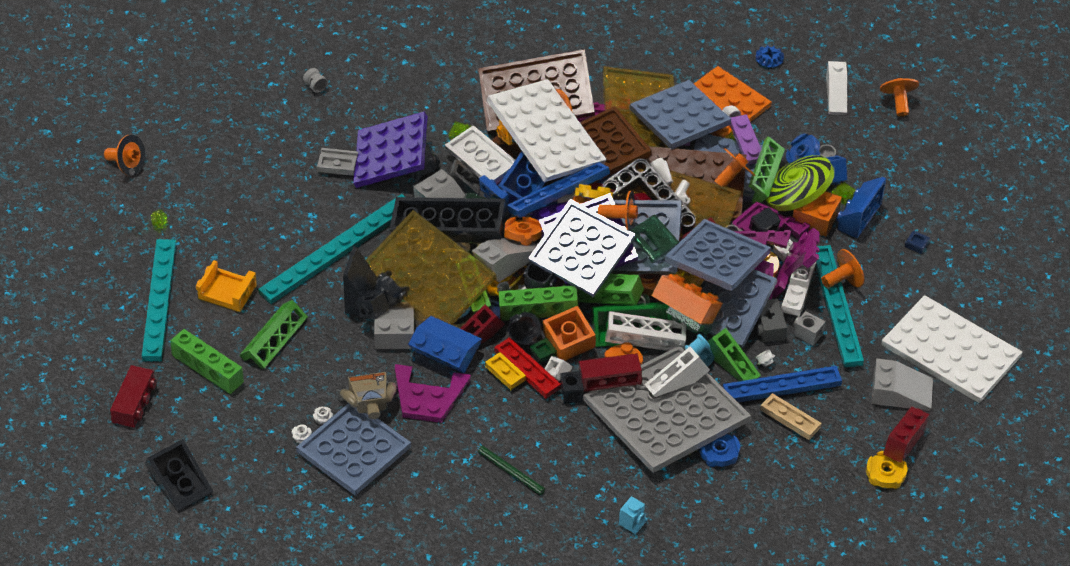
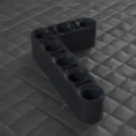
[603,159,696,235]

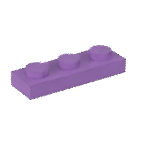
[730,114,761,165]

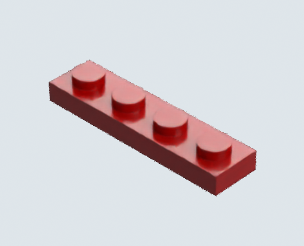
[494,337,561,398]

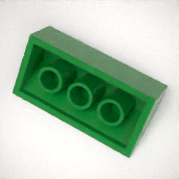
[591,302,672,347]

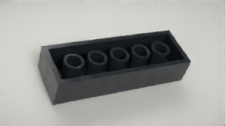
[389,197,510,243]

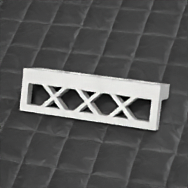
[605,312,686,351]

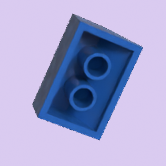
[498,151,547,203]
[837,177,886,238]
[408,316,482,374]

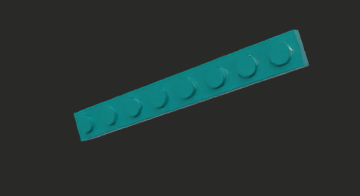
[142,239,176,361]
[815,245,864,367]

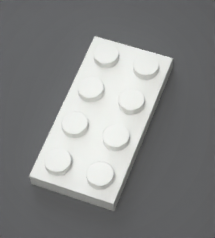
[445,126,515,184]

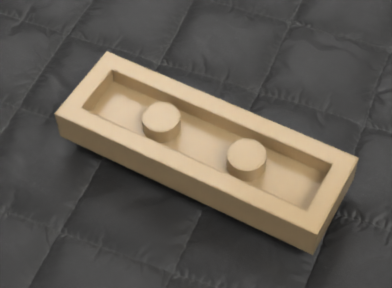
[760,393,821,440]

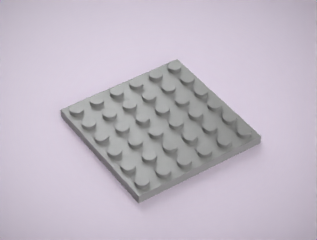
[583,345,751,473]

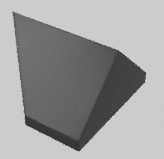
[450,159,480,196]

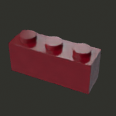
[579,353,642,392]
[110,365,157,428]
[883,406,930,463]

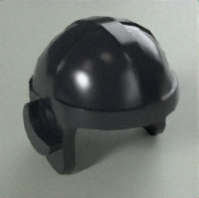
[410,148,440,182]
[523,263,558,289]
[374,271,410,307]
[508,312,542,347]

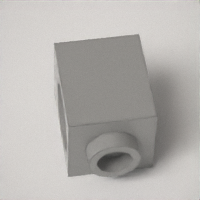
[793,311,825,346]

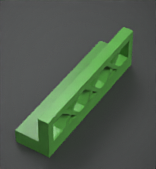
[748,136,785,203]
[239,300,308,369]

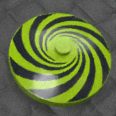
[765,155,835,211]

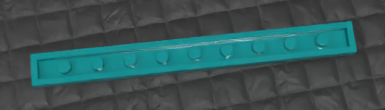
[258,194,405,304]

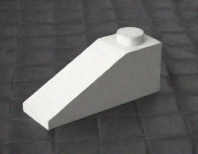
[826,61,847,115]
[644,347,710,397]

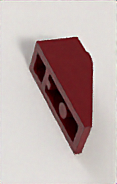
[460,304,505,344]

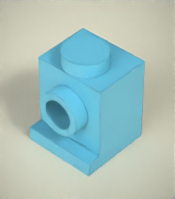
[619,496,647,534]

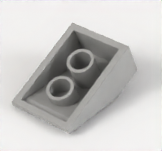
[414,169,467,198]
[472,238,537,282]
[374,302,414,349]
[871,359,933,411]

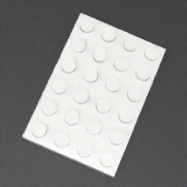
[486,79,606,182]
[881,295,1022,403]

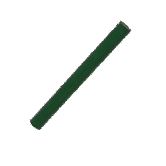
[478,446,545,495]

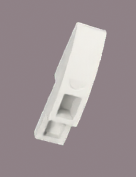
[781,262,816,316]

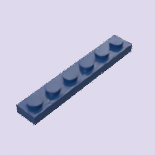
[507,162,610,218]
[723,366,842,402]

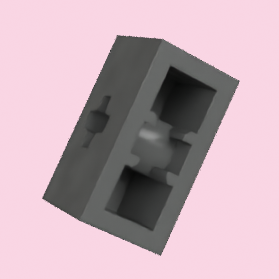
[756,299,787,343]

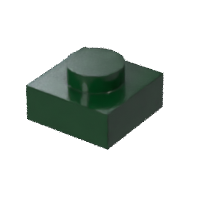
[530,338,557,363]

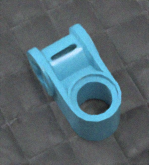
[684,334,714,367]

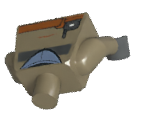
[336,372,398,419]

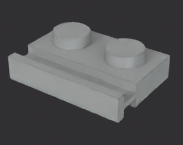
[317,148,358,176]

